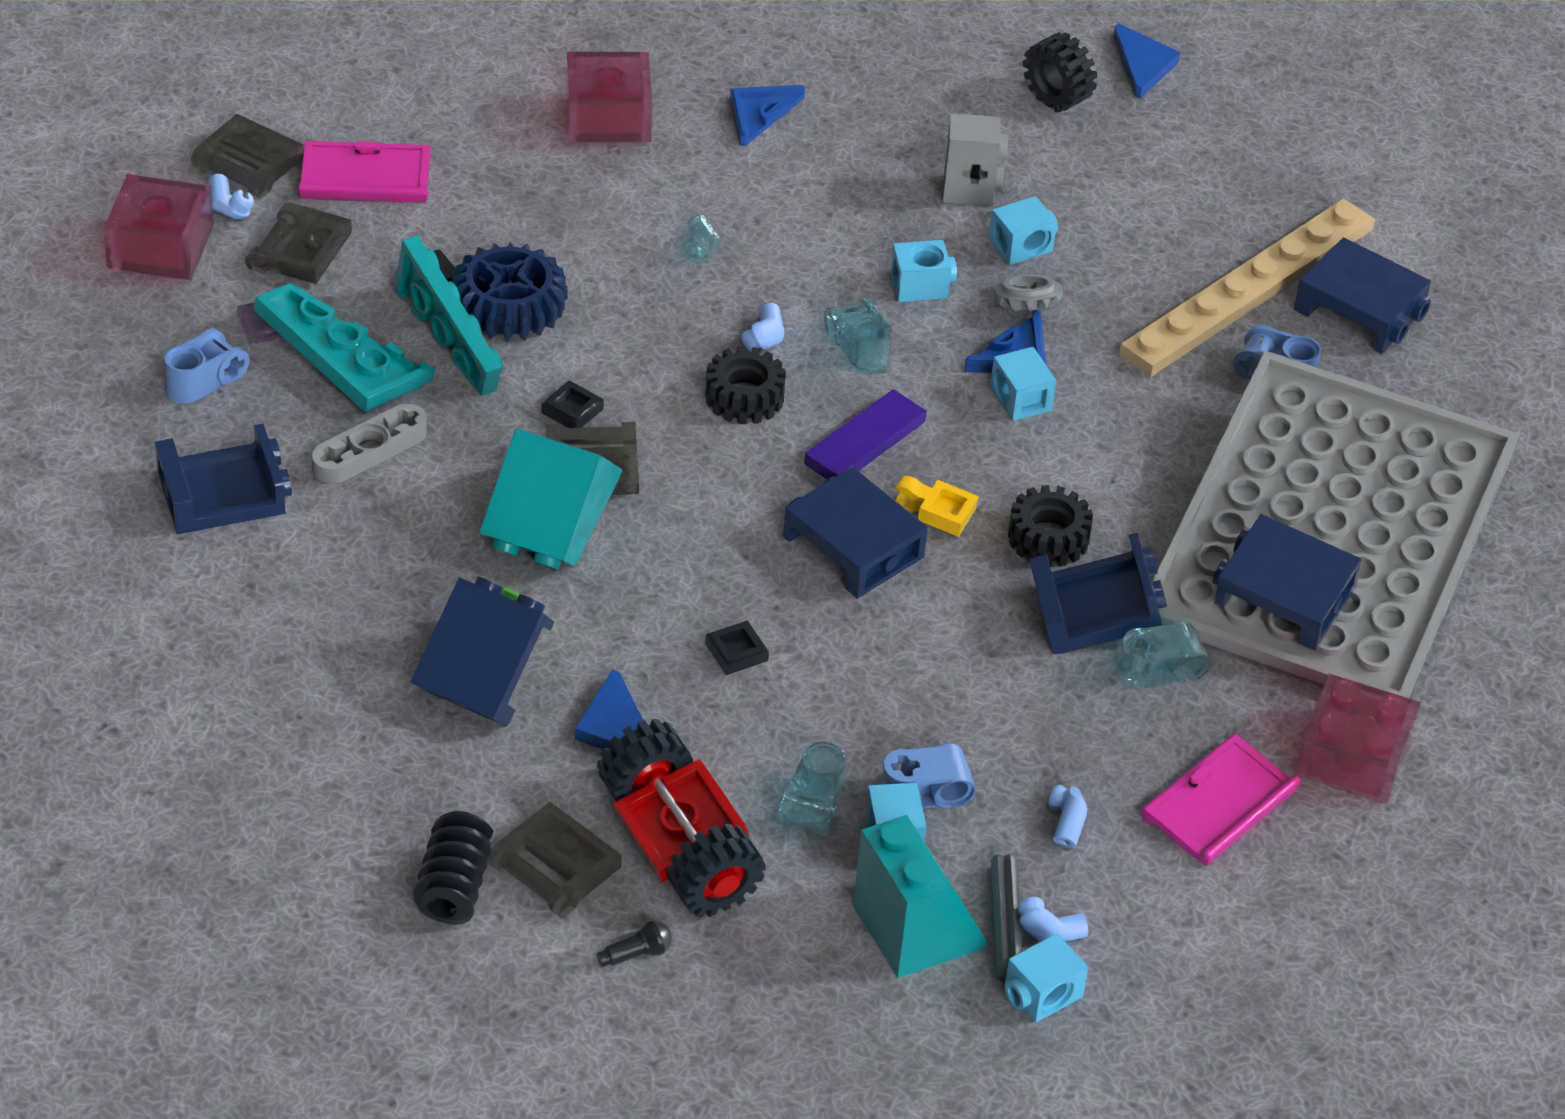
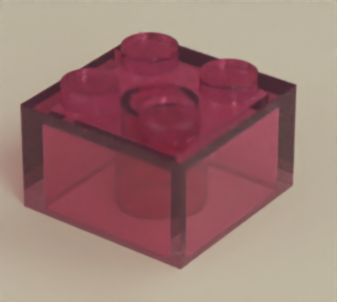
[566,52,653,142]
[104,174,214,281]
[1295,673,1421,804]

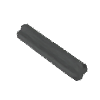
[991,854,1023,981]

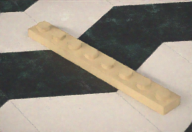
[1119,198,1375,377]

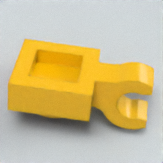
[895,475,979,537]

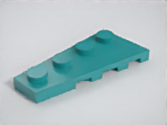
[394,235,503,396]
[254,283,435,412]

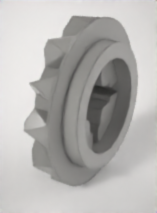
[994,274,1063,312]

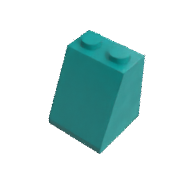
[479,428,622,570]
[853,815,988,978]

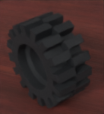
[1023,32,1097,112]
[705,346,786,425]
[1008,485,1093,567]

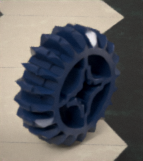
[452,241,568,342]

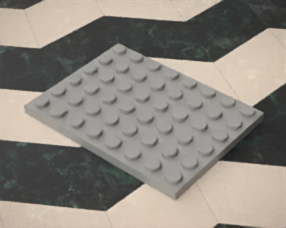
[1152,351,1519,712]

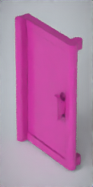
[298,141,431,203]
[1141,733,1301,866]

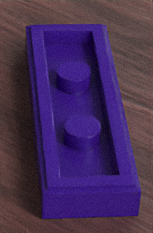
[804,389,927,480]

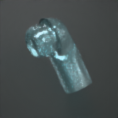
[684,213,721,263]

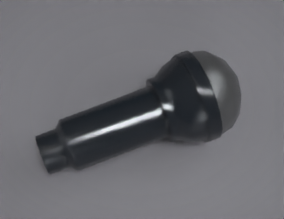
[597,921,673,967]

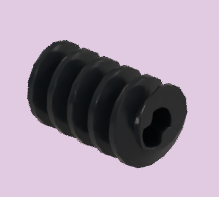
[413,811,494,925]

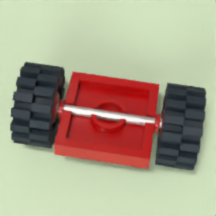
[597,719,766,917]

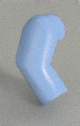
[207,174,254,220]
[741,303,784,352]
[1048,785,1087,848]
[1017,897,1088,942]

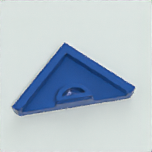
[1113,23,1180,98]
[730,85,805,146]
[965,310,1046,373]
[575,669,644,749]

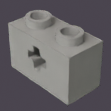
[943,113,1008,206]

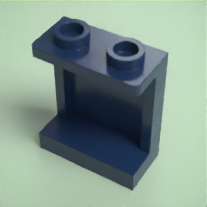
[1294,237,1431,354]
[155,423,292,535]
[783,467,928,599]
[1212,514,1362,651]
[1029,532,1167,654]
[410,576,554,727]

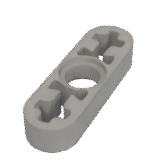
[312,404,427,484]

